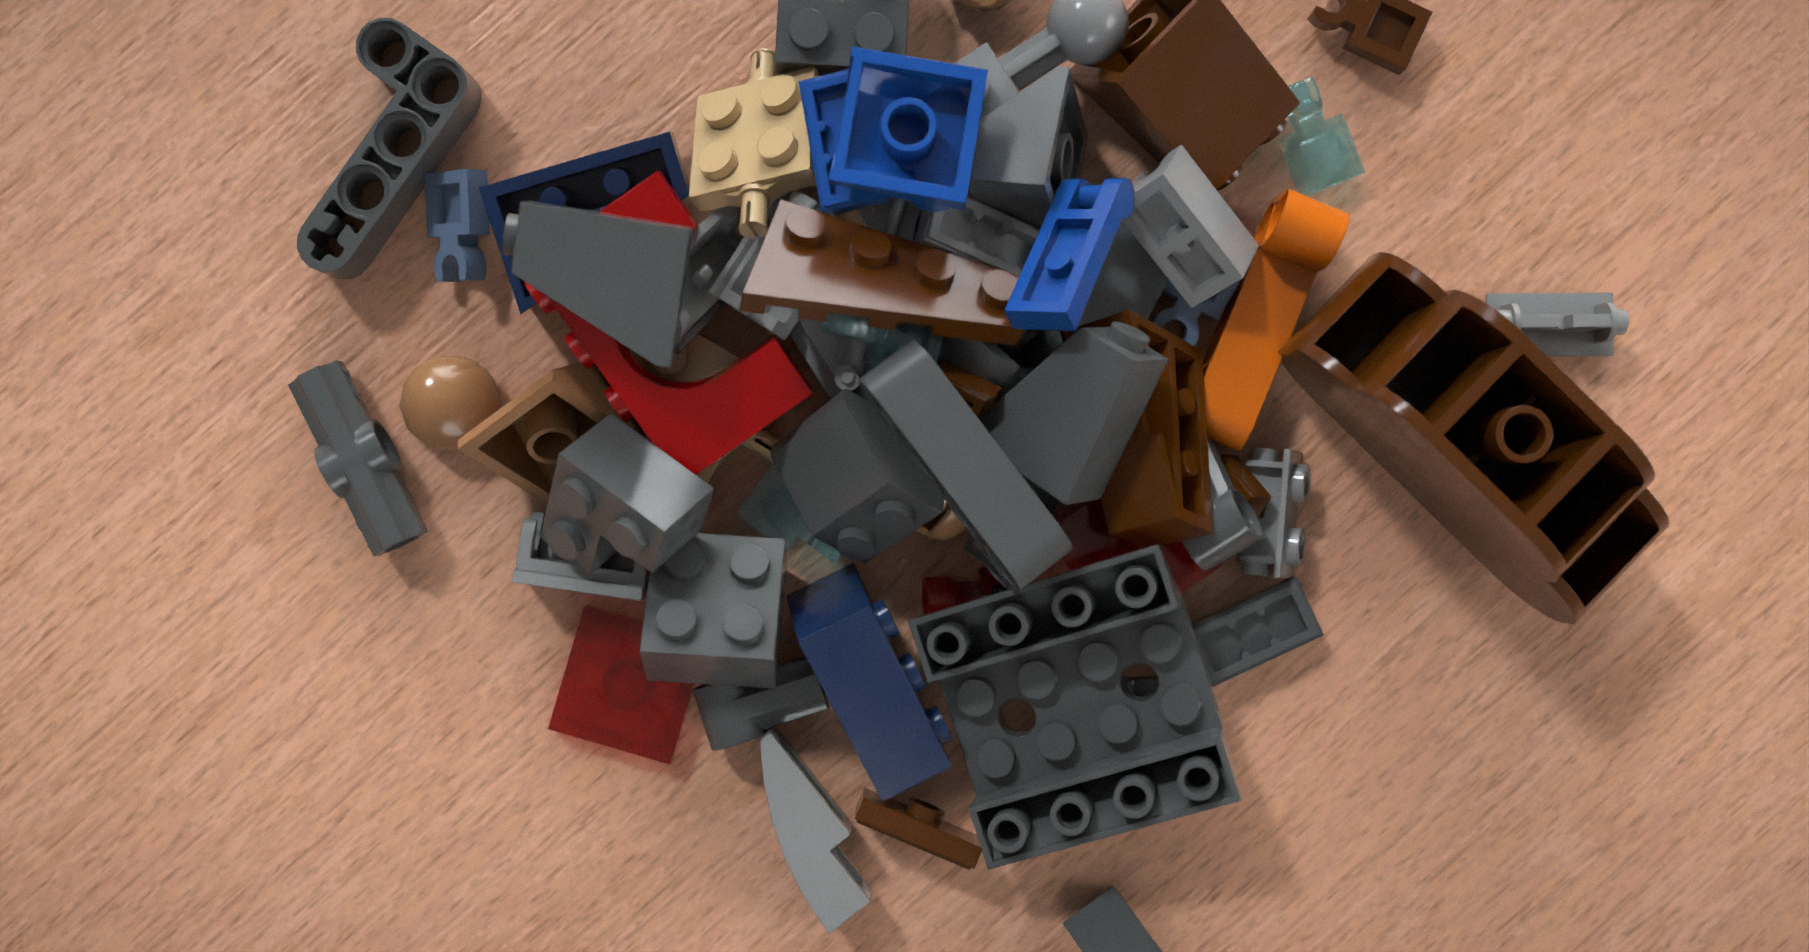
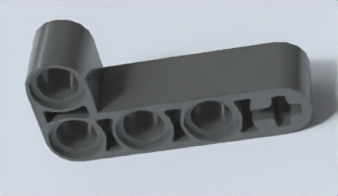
[297,18,481,279]
[858,339,1073,591]

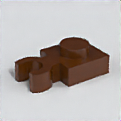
[1307,0,1433,75]

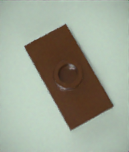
[855,787,982,870]

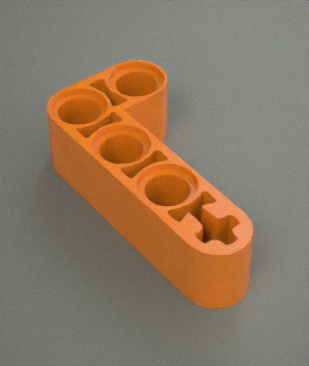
[1203,188,1350,452]

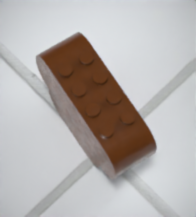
[1278,252,1669,624]

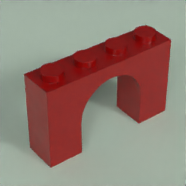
[524,171,813,475]

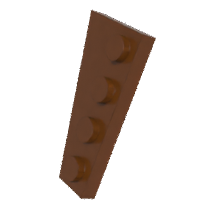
[739,199,1024,346]

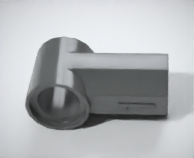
[1182,436,1264,571]
[692,657,829,751]

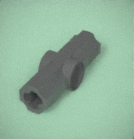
[288,360,428,556]

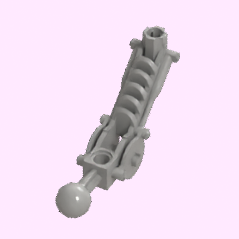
[789,0,1129,401]

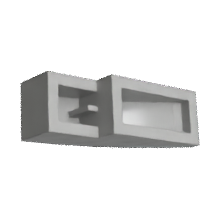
[760,726,871,934]

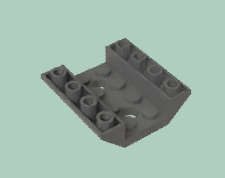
[908,543,1242,870]

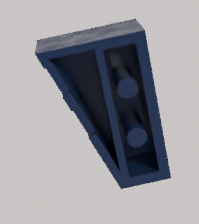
[479,131,690,314]
[786,562,953,801]

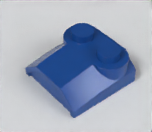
[828,46,988,212]

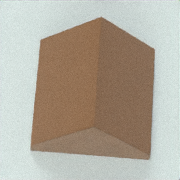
[458,362,645,504]

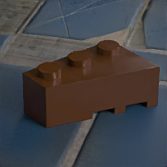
[1064,309,1213,548]

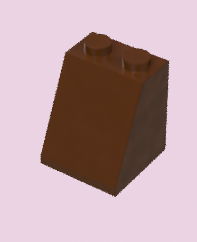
[1070,0,1301,191]

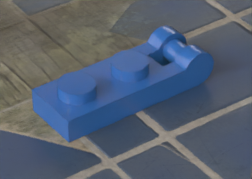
[1004,178,1135,331]

